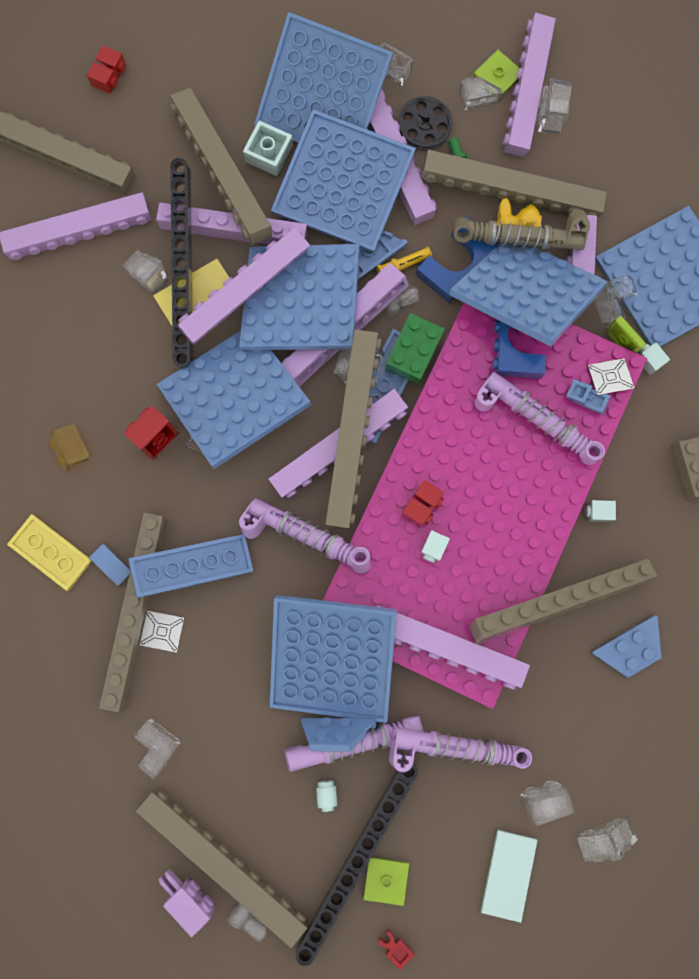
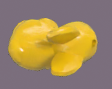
[497,198,542,227]

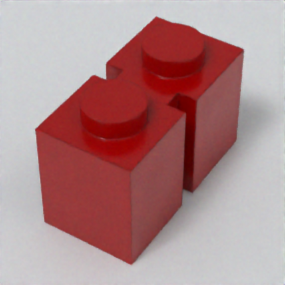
[86,45,126,94]
[401,479,444,527]

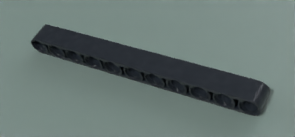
[170,158,193,368]
[296,763,418,966]

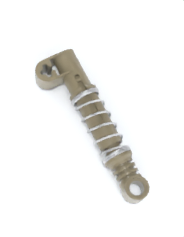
[453,209,590,250]

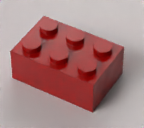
[124,405,179,460]

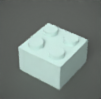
[243,121,293,177]

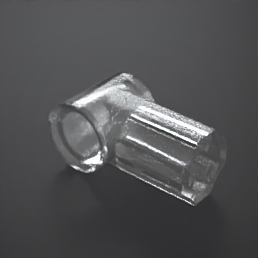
[384,285,420,317]
[227,902,269,942]

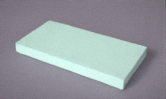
[480,829,537,923]

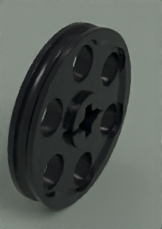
[398,96,453,151]

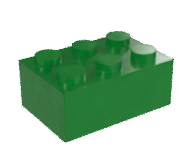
[385,313,445,385]

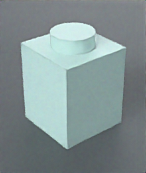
[639,342,670,375]
[585,500,616,522]
[420,530,450,563]

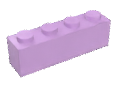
[566,215,597,275]

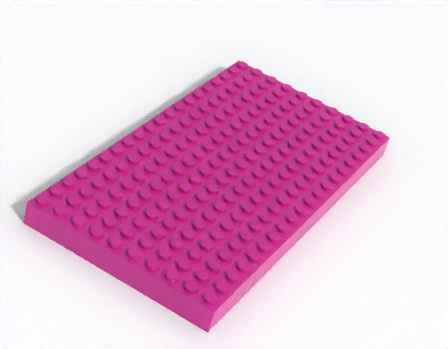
[323,303,647,709]

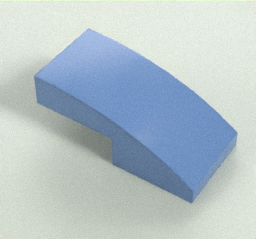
[566,379,610,415]
[89,543,130,586]

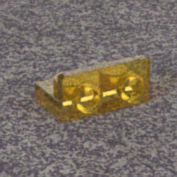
[49,424,90,471]

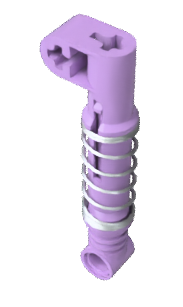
[474,371,605,465]
[239,498,371,574]
[283,715,424,772]
[389,728,532,772]

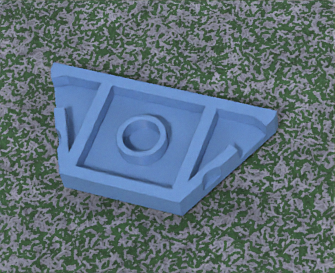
[346,231,408,282]
[591,615,662,678]
[301,717,376,752]

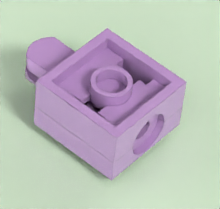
[159,869,215,938]

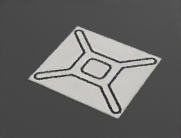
[588,358,634,395]
[140,611,184,653]

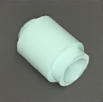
[316,780,338,812]

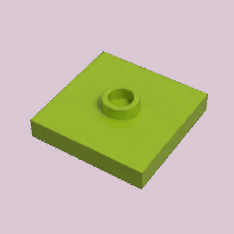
[473,50,519,99]
[605,316,646,353]
[363,857,409,906]

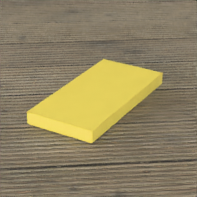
[153,259,229,326]
[7,514,92,591]

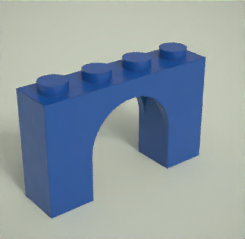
[416,216,499,303]
[492,320,546,379]

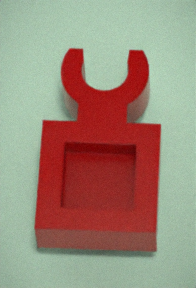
[378,929,415,970]

